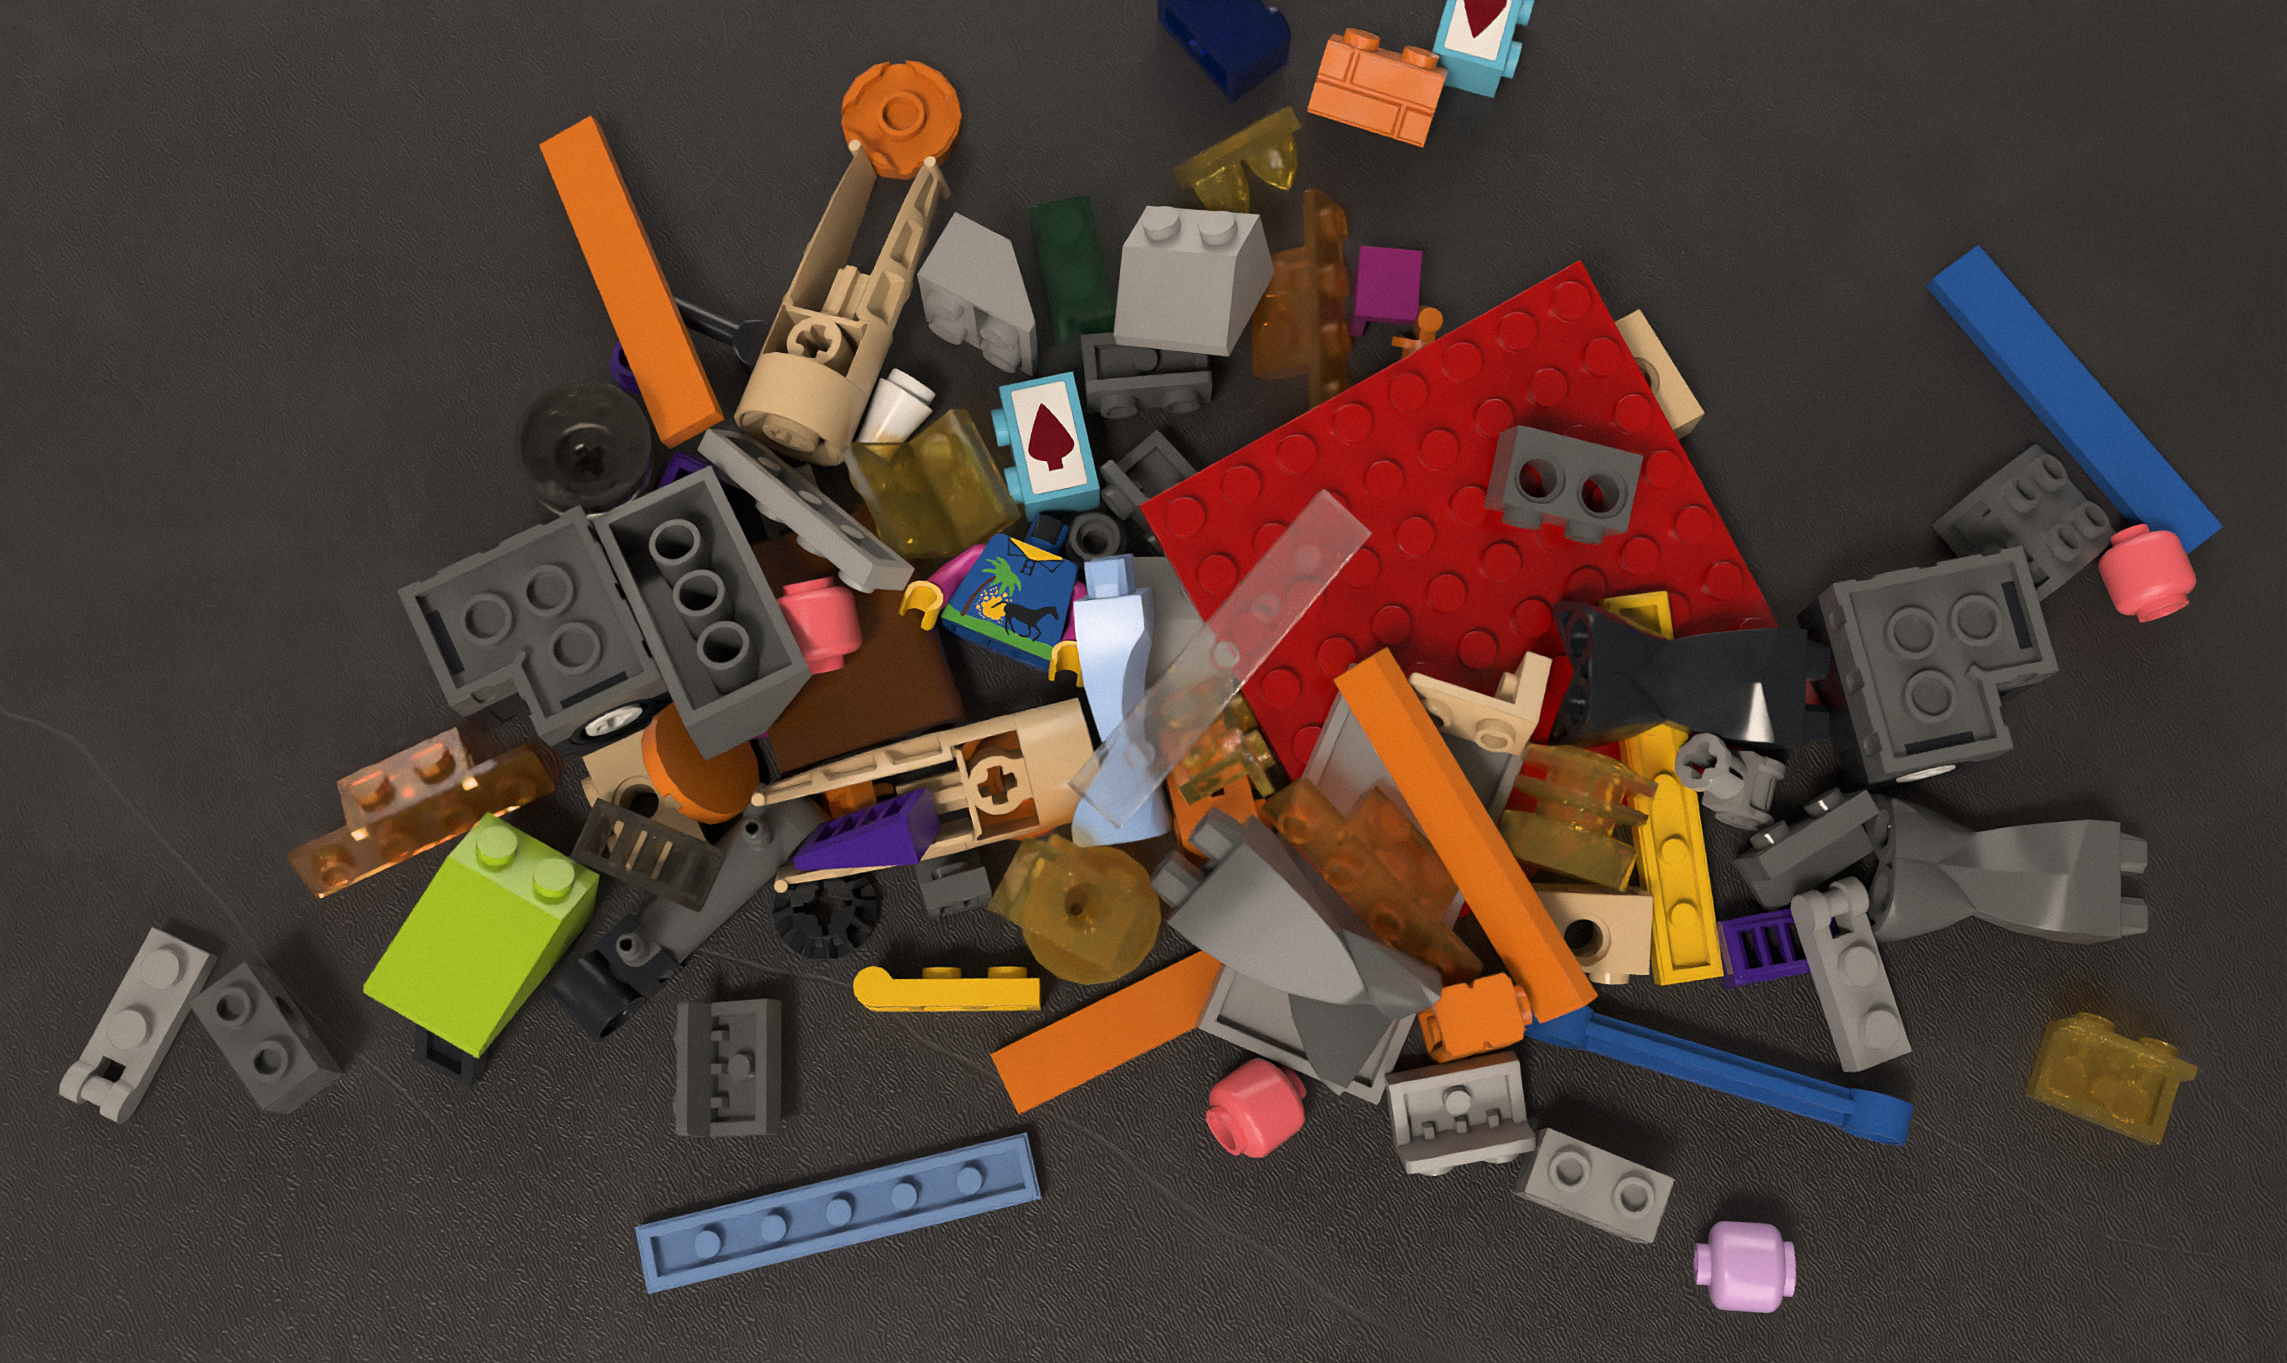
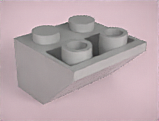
[917,212,1039,377]

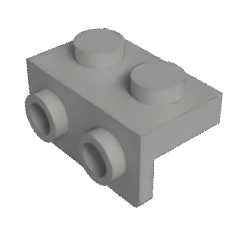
[1384,1050,1537,1176]

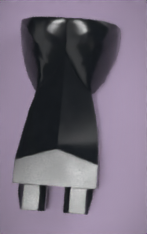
[1548,601,1831,751]

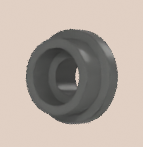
[1064,512,1127,573]

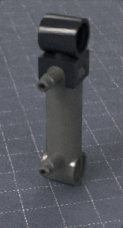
[551,774,832,1042]

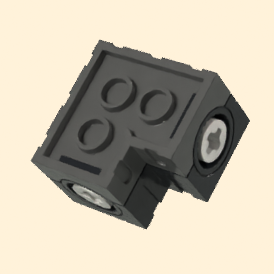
[397,505,673,762]
[1797,546,2059,793]

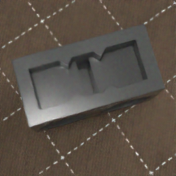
[1484,425,1643,545]

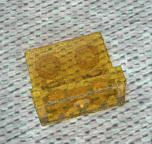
[840,409,1022,560]

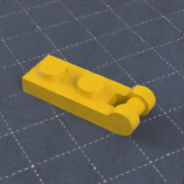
[853,966,1041,1012]

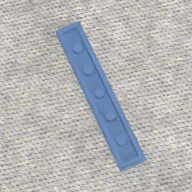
[635,1132,1042,1294]

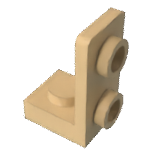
[1408,651,1552,756]

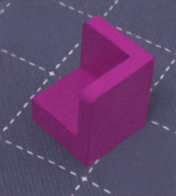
[1349,246,1422,337]

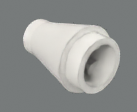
[853,368,936,465]

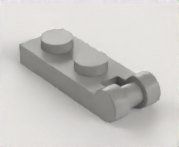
[1791,876,1912,1072]
[59,927,219,1124]

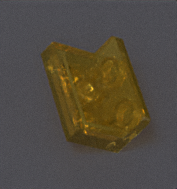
[1149,675,1276,806]
[2025,1012,2198,1146]

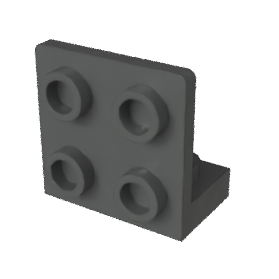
[1931,444,2117,602]

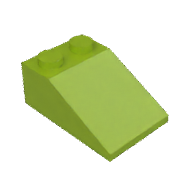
[363,812,600,1059]

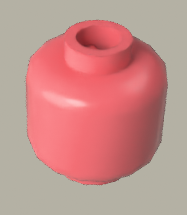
[2098,524,2196,622]
[776,577,863,675]
[1206,1058,1306,1158]

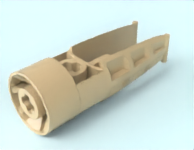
[734,140,951,466]
[751,697,1098,893]

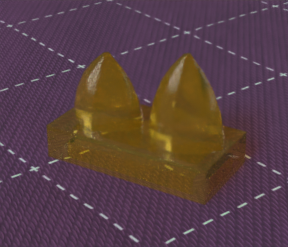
[1172,105,1301,214]

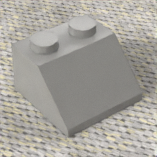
[1114,206,1275,356]

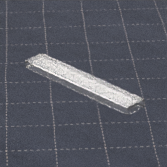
[1067,489,1372,829]

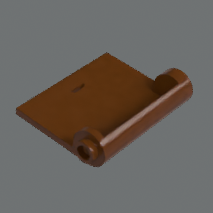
[750,500,968,775]

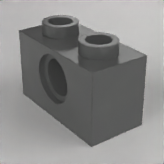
[188,961,344,1114]

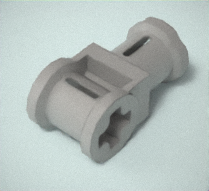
[1674,733,1787,832]

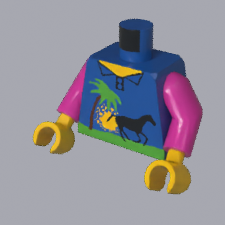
[898,514,1088,687]

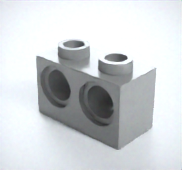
[1512,1128,1675,1244]

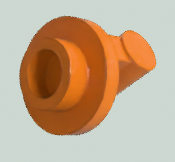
[1391,305,1443,359]

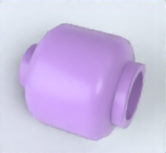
[1694,1221,1796,1313]

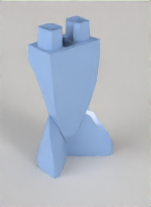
[1072,554,1174,848]

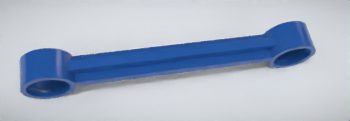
[1523,1006,1914,1147]

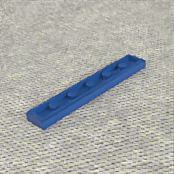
[1926,245,2223,554]

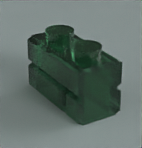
[1029,195,1115,346]

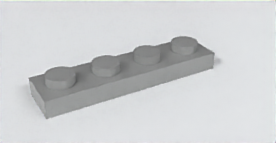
[697,428,915,593]

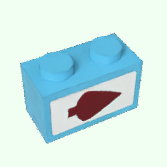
[1432,0,1534,98]
[991,371,1100,523]

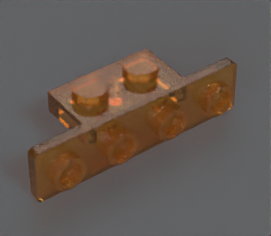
[1252,188,1352,410]
[288,727,555,898]
[1261,776,1483,988]

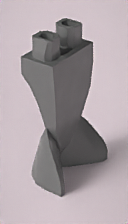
[1864,794,2148,945]
[1148,806,1442,1096]

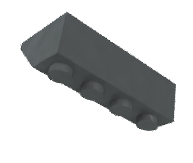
[592,465,812,761]

